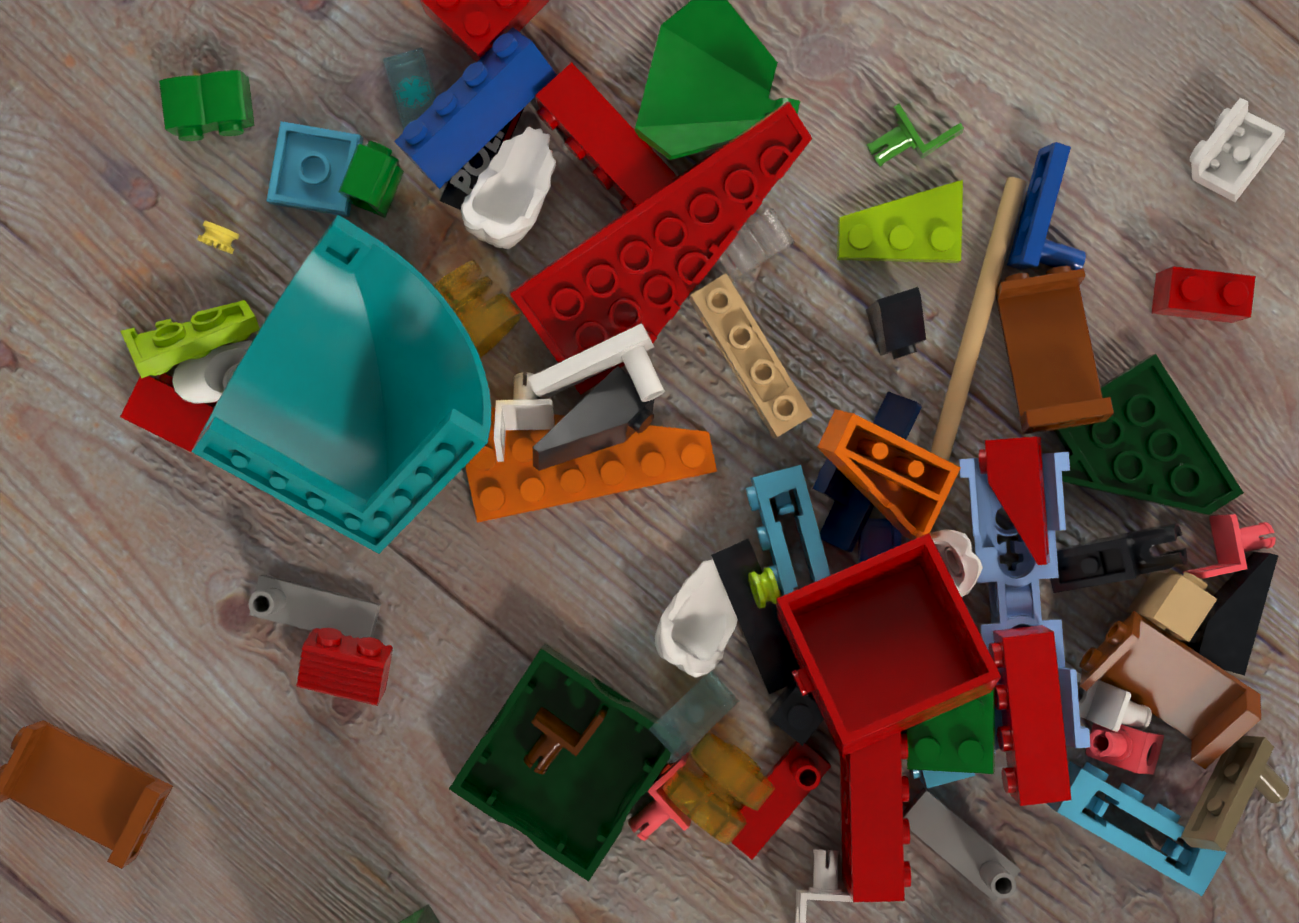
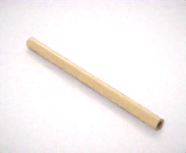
[930,177,1027,461]

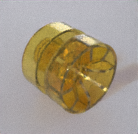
[662,731,775,845]

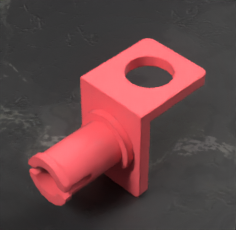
[1183,514,1276,578]
[1085,723,1164,775]
[628,749,692,841]

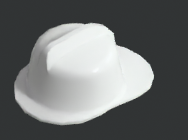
[172,340,252,404]

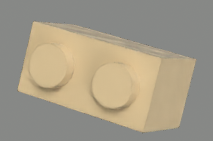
[1126,569,1217,642]

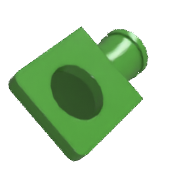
[866,103,964,167]

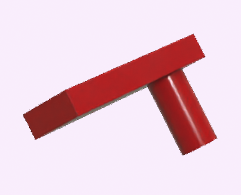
[720,741,831,860]

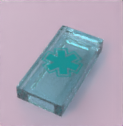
[383,48,437,130]

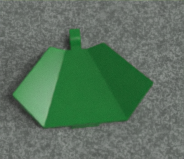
[634,0,800,160]

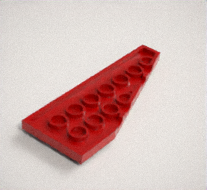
[510,102,812,395]

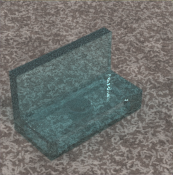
[649,671,739,766]

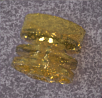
[433,260,523,359]

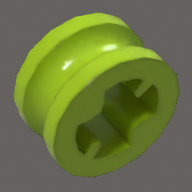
[748,567,780,609]

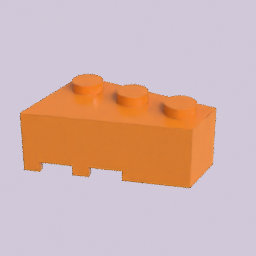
[817,409,961,540]

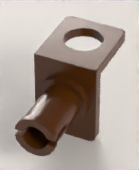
[523,705,609,774]

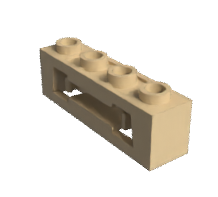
[689,273,813,439]

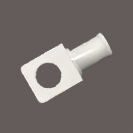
[494,372,555,462]
[1077,672,1152,732]
[795,849,853,923]

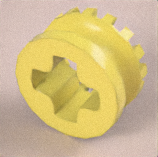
[197,221,239,254]

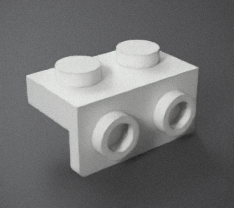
[1189,98,1285,202]

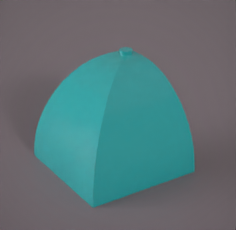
[191,215,491,554]

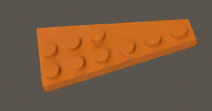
[465,407,717,523]

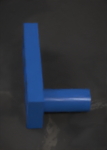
[1007,142,1086,270]

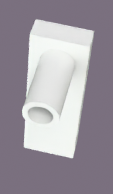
[528,323,665,402]

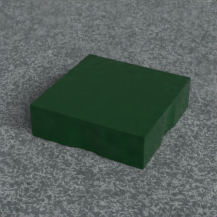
[449,643,681,882]

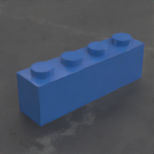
[394,27,557,189]

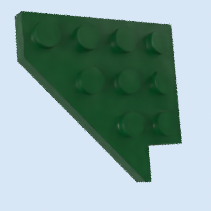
[1054,354,1244,515]

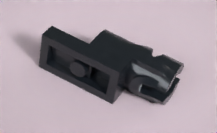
[1050,523,1187,593]

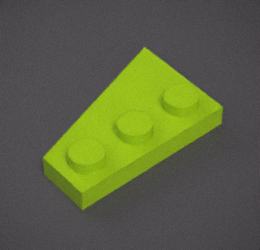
[837,179,963,263]
[120,300,260,378]

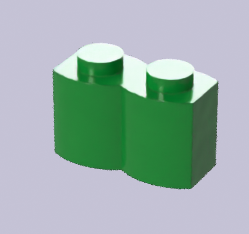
[159,70,255,141]
[338,141,404,218]

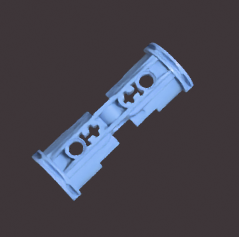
[958,452,1090,751]

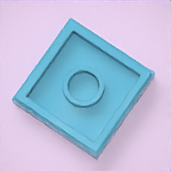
[266,121,363,217]

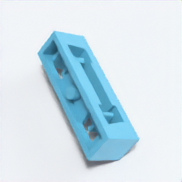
[746,465,831,596]
[1046,761,1227,896]

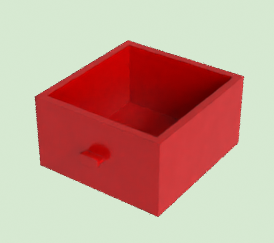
[776,533,1001,758]

